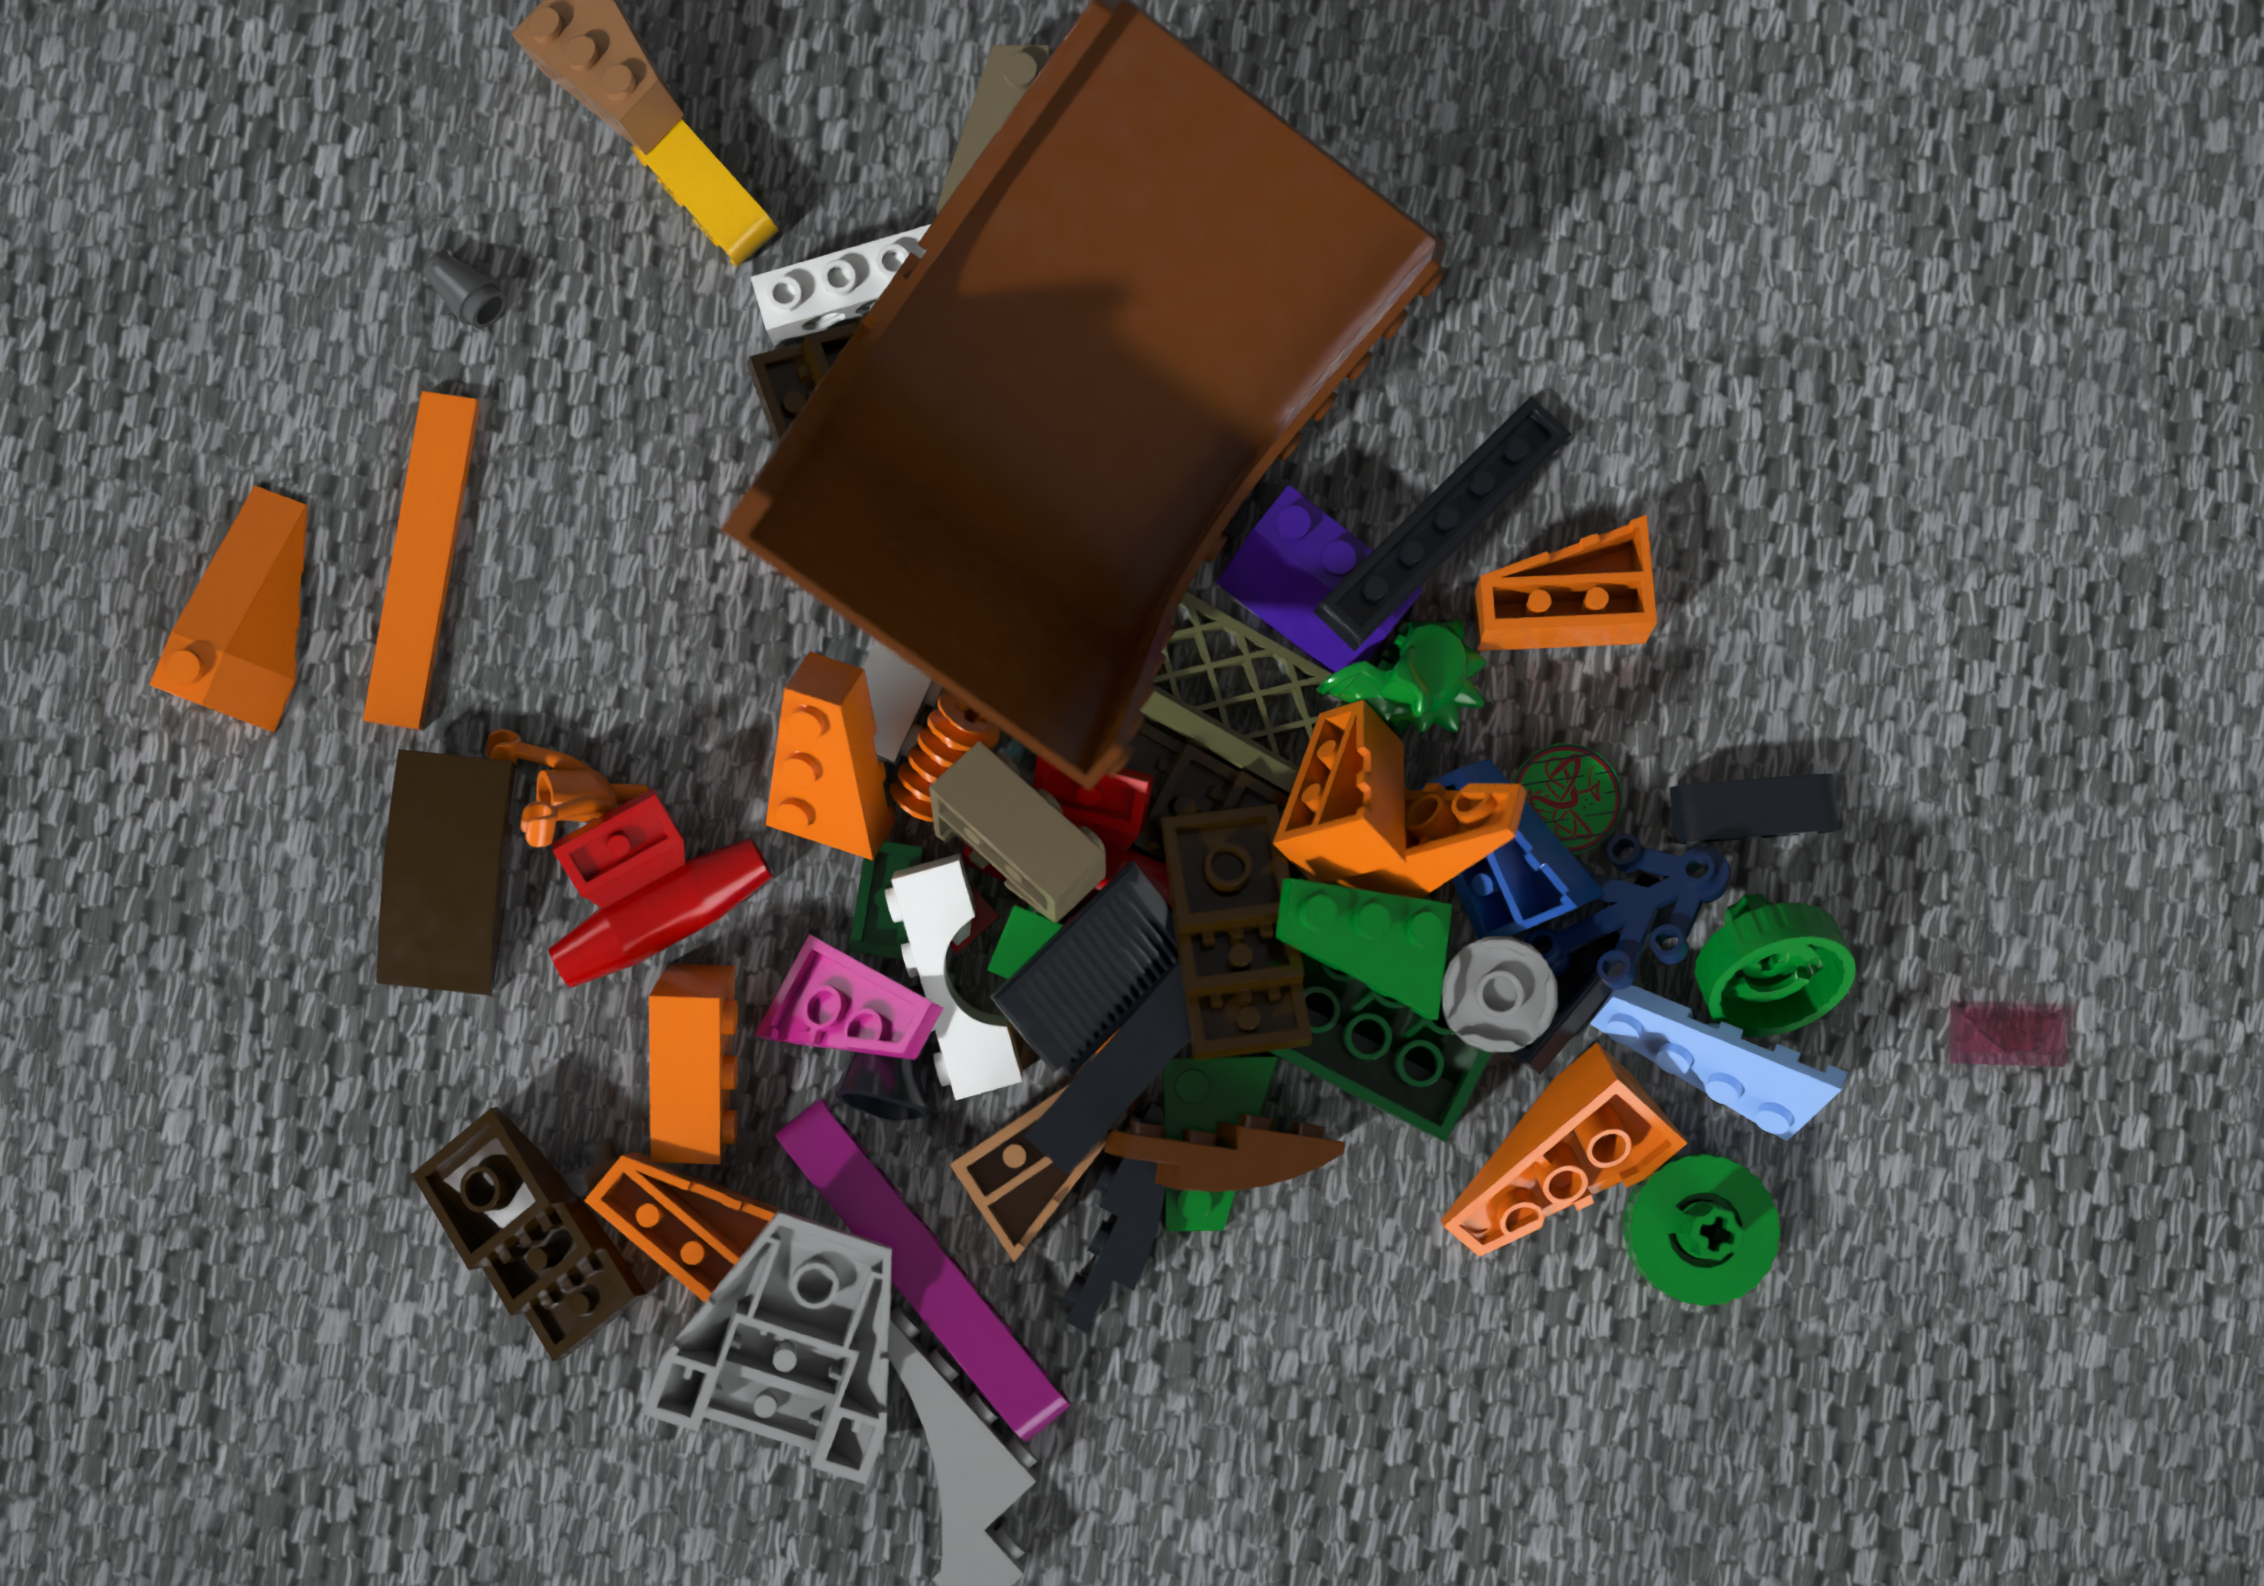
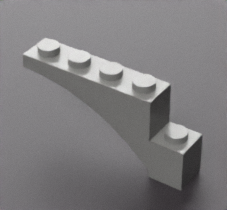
[888,1305,1038,1586]

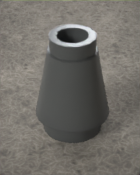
[423,251,507,329]

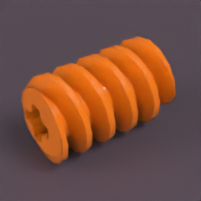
[890,693,1000,822]

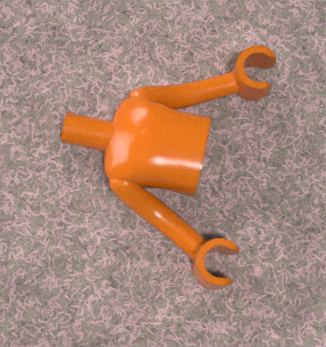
[485,729,648,847]

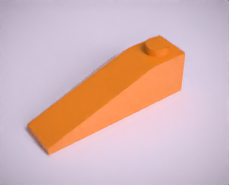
[149,485,308,733]
[1326,783,1527,899]
[1441,1042,1688,1257]

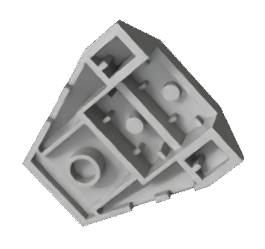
[642,1210,892,1485]

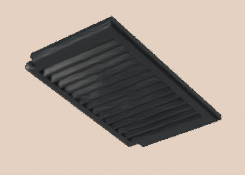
[990,860,1179,1076]

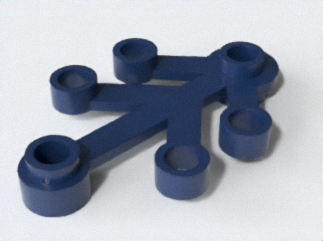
[1525,833,1731,990]

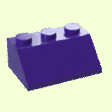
[1216,485,1423,674]

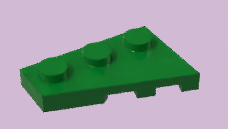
[1276,879,1452,1020]
[1163,1057,1278,1231]

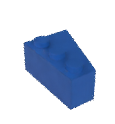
[1413,758,1606,940]

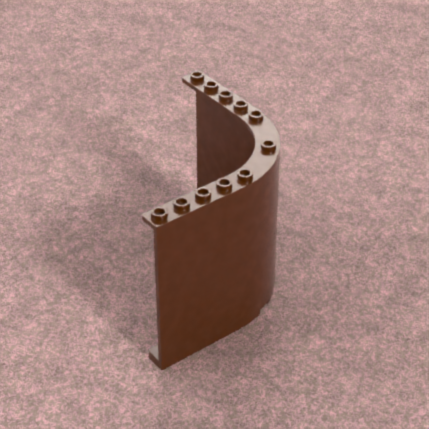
[720,0,1446,791]

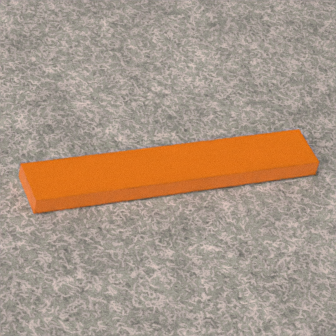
[363,391,481,731]

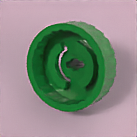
[1694,894,1856,1037]
[1623,1153,1780,1306]

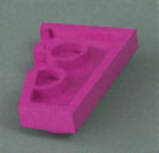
[754,934,944,1060]

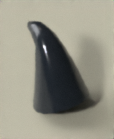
[835,984,930,1120]

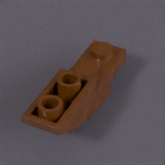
[1105,1114,1346,1192]

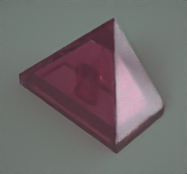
[1950,1006,2065,1067]

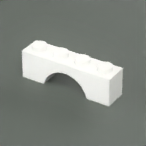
[885,853,1023,1100]

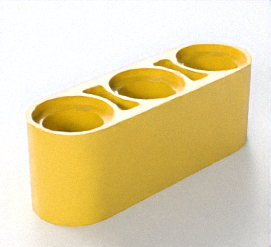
[630,119,779,268]

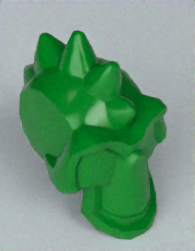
[1316,618,1487,735]

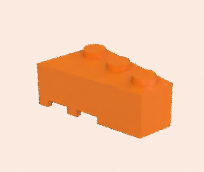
[766,652,896,860]

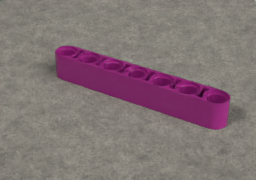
[775,1097,1071,1443]

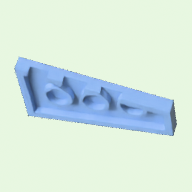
[1590,984,1848,1141]

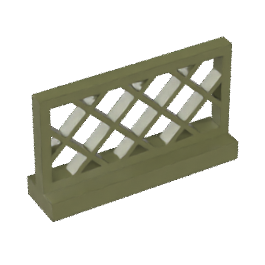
[1139,591,1349,797]

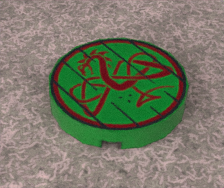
[1511,743,1622,856]

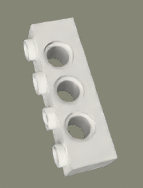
[751,224,931,346]

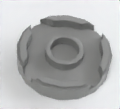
[1440,937,1558,1052]

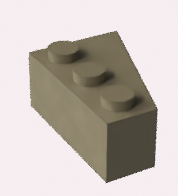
[936,45,1050,214]
[929,741,1106,924]

